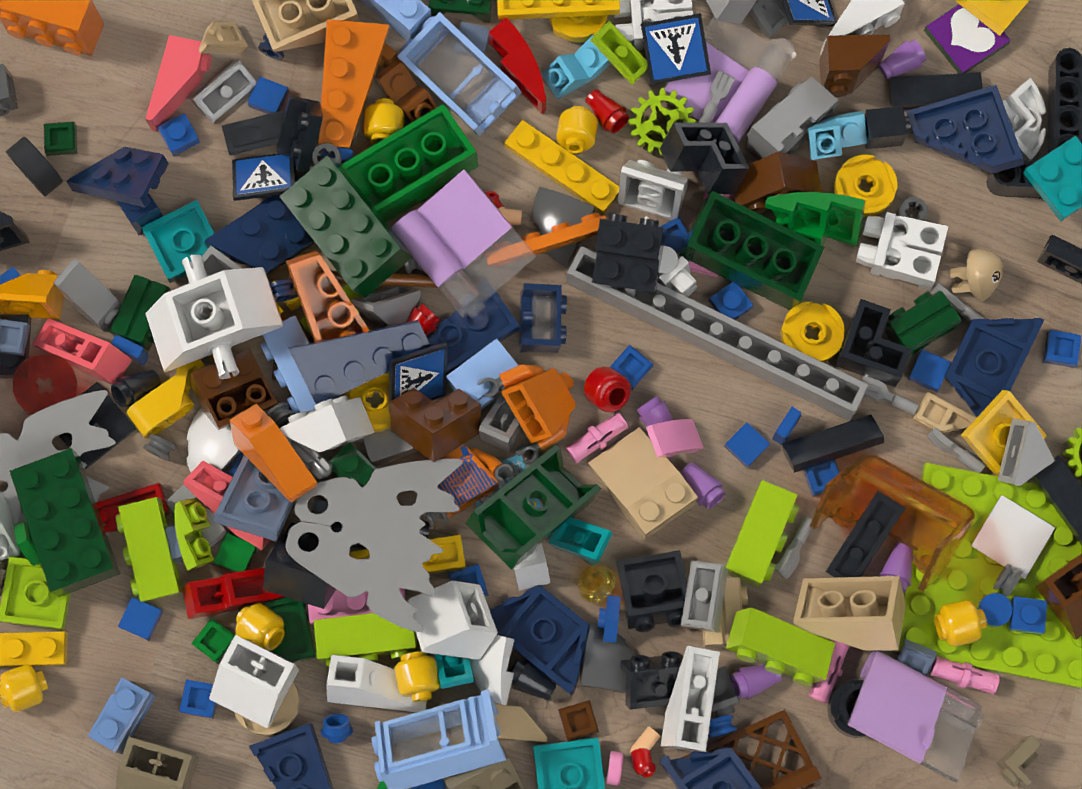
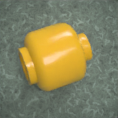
[363,98,404,145]
[556,106,598,154]
[934,600,987,647]
[235,603,285,651]
[394,651,441,702]
[0,664,48,712]

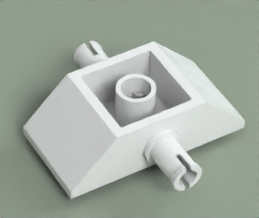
[145,255,283,379]

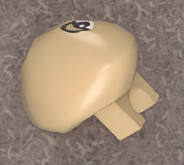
[950,249,1004,302]

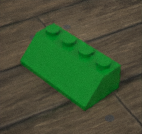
[341,104,479,222]

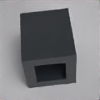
[865,106,911,149]

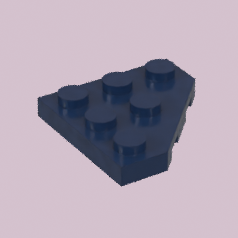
[906,85,1024,173]

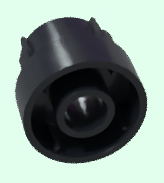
[827,680,867,738]

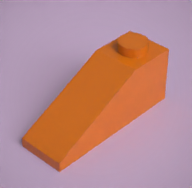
[230,404,317,502]

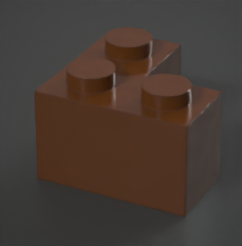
[734,152,822,214]
[390,388,481,462]

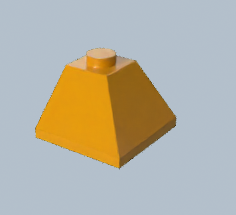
[0,270,64,320]

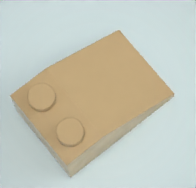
[252,0,361,52]
[588,427,698,541]
[793,576,906,651]

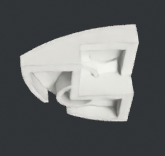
[1003,78,1046,161]
[186,407,241,473]
[469,634,514,705]

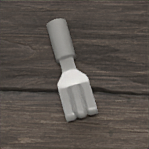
[698,70,735,123]
[931,283,985,323]
[862,376,919,416]
[928,428,986,473]
[775,517,815,579]

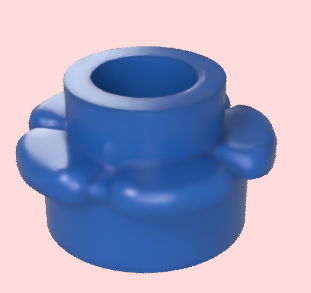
[320,714,353,743]

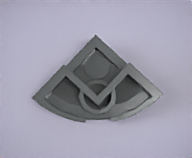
[533,187,595,268]
[581,622,635,693]

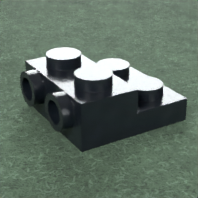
[592,213,666,293]
[616,550,688,632]

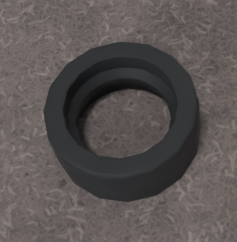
[6,136,63,196]

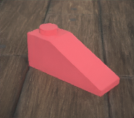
[145,35,212,131]
[32,318,132,385]
[183,461,271,550]

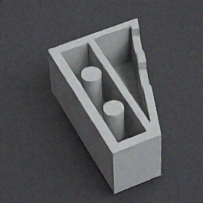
[746,76,839,160]

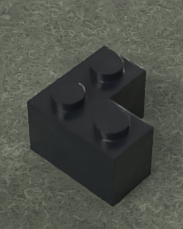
[660,123,750,195]
[835,299,911,387]

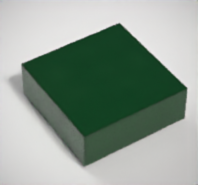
[44,121,77,156]

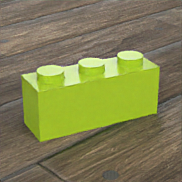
[725,480,800,588]
[116,497,183,602]
[726,607,835,686]
[314,613,418,667]

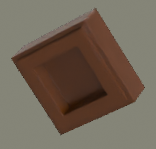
[558,700,599,742]

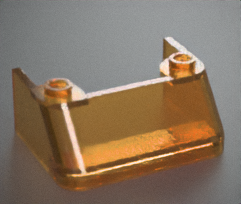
[810,454,975,592]

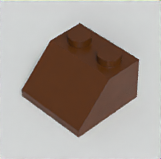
[819,34,890,97]

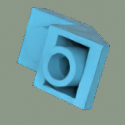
[541,35,611,99]
[808,111,867,160]

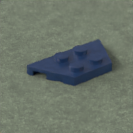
[66,147,169,208]
[205,176,315,275]
[945,318,1044,417]
[490,585,590,696]
[659,748,761,789]

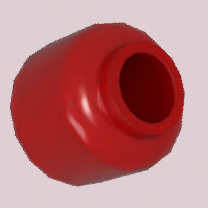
[584,366,631,412]

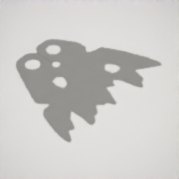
[0,390,116,536]
[286,459,463,632]

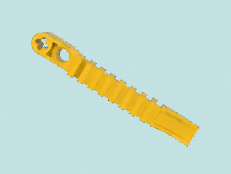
[127,262,330,439]

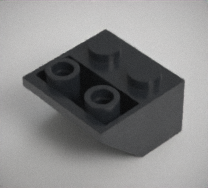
[263,523,351,609]

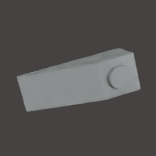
[53,258,121,332]

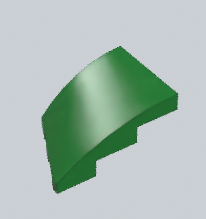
[765,192,866,246]

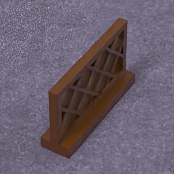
[676,709,822,789]

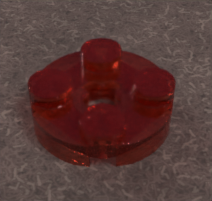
[13,354,77,415]

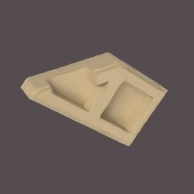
[198,22,248,53]
[911,392,976,435]
[495,704,547,743]

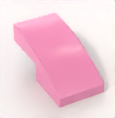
[646,419,704,458]

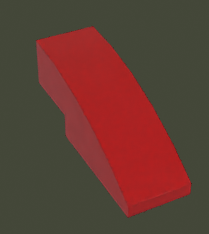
[488,17,546,114]
[182,568,284,619]

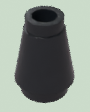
[111,370,161,407]
[510,658,557,701]

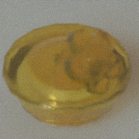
[578,565,615,603]

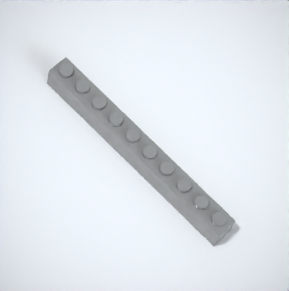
[567,246,868,421]

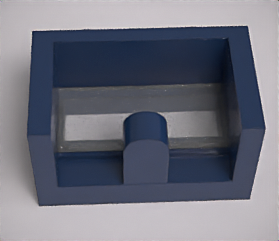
[519,283,567,353]

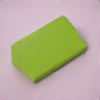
[590,21,648,85]

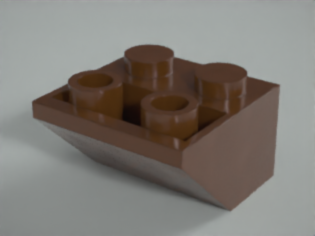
[191,348,277,430]
[1035,553,1082,640]

